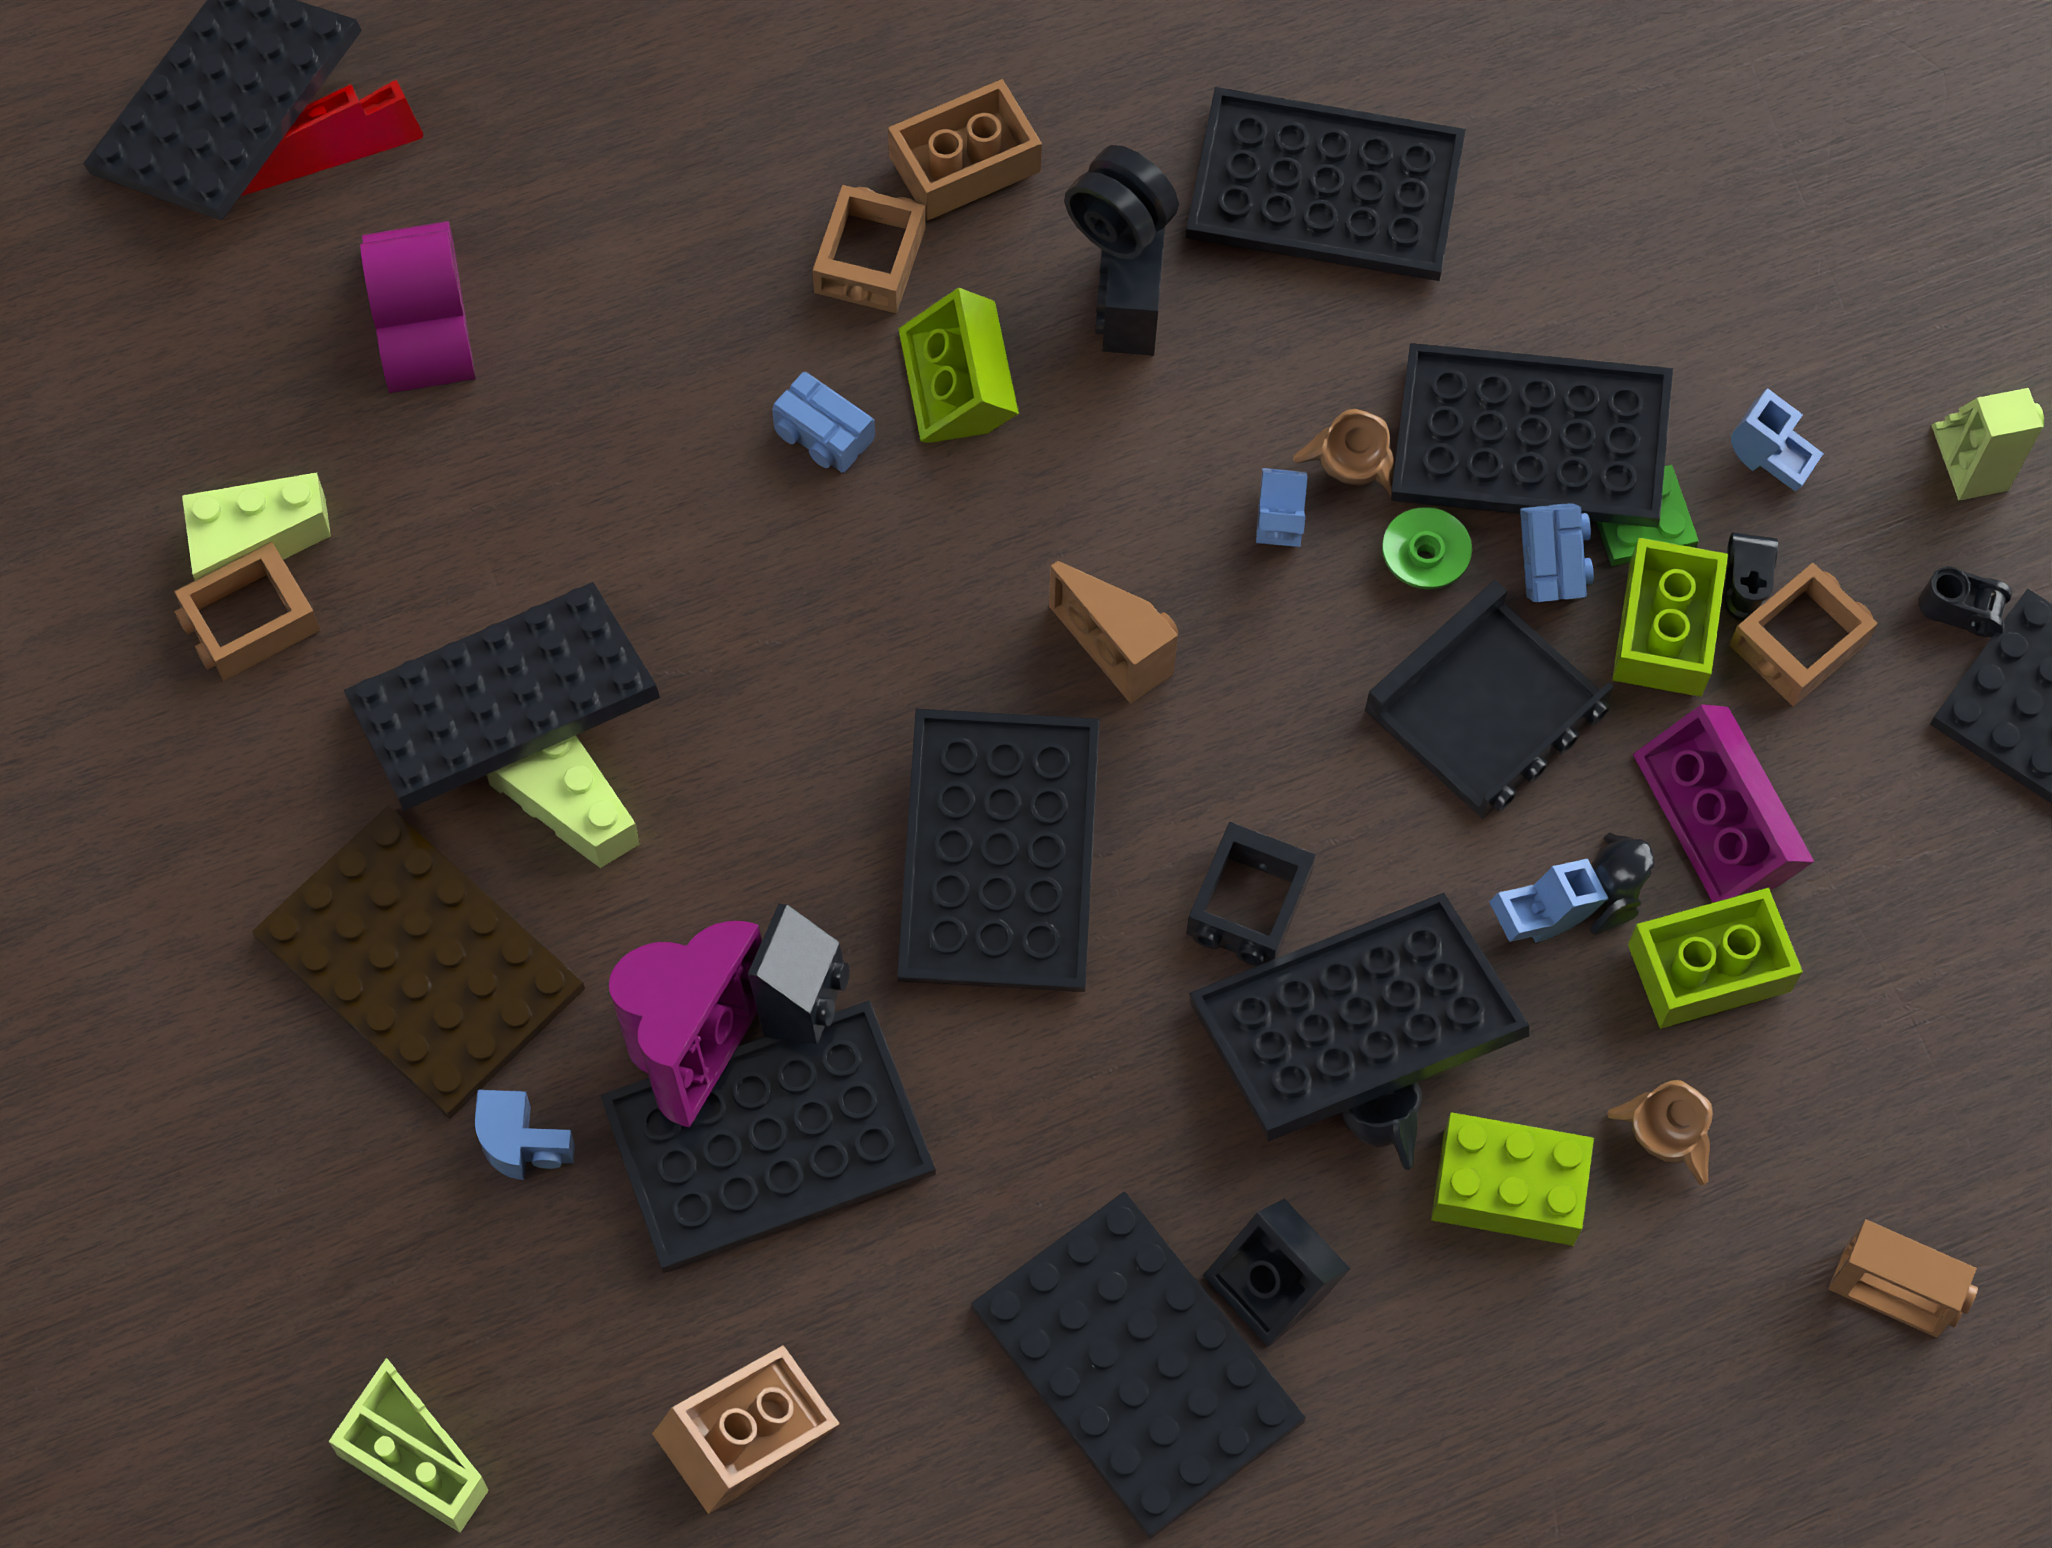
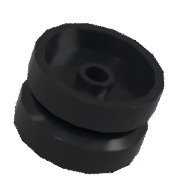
[1064,145,1179,260]

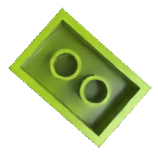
[1612,538,1728,697]
[1628,888,1803,1029]
[1431,1112,1594,1246]

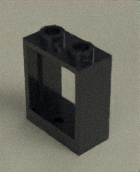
[1186,821,1316,966]

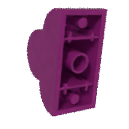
[360,221,476,393]
[609,921,762,1127]

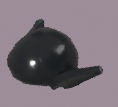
[1590,832,1655,935]
[1342,1082,1423,1170]

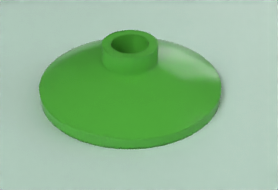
[1382,507,1472,589]

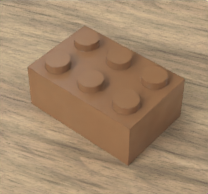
[888,79,1042,221]

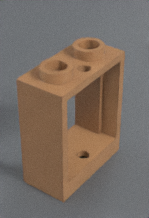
[812,185,926,313]
[174,542,320,681]
[1729,563,1878,707]
[1828,1219,1978,1338]

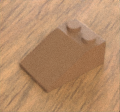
[1049,561,1178,704]
[652,1345,840,1514]

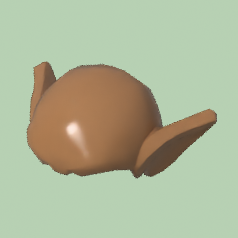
[1293,409,1394,496]
[1607,1080,1713,1185]

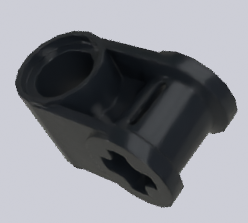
[1725,532,1778,621]
[1918,566,2013,637]

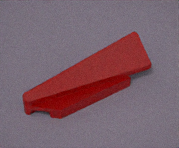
[240,79,424,197]

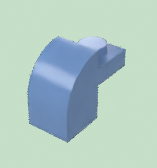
[1731,388,1824,491]
[1256,468,1308,547]
[1489,859,1609,943]
[475,1090,575,1180]

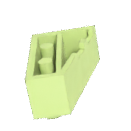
[1931,388,2044,500]
[182,473,331,581]
[487,735,640,868]
[329,1358,489,1533]

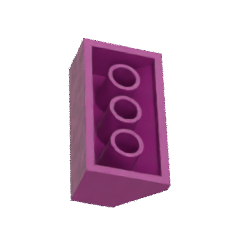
[1633,704,1814,903]

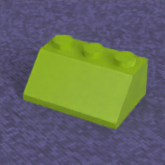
[898,287,1019,443]

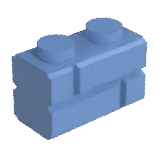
[772,372,875,473]
[1520,503,1594,602]

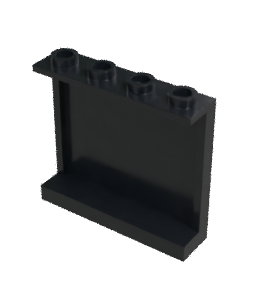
[1365,579,1614,819]

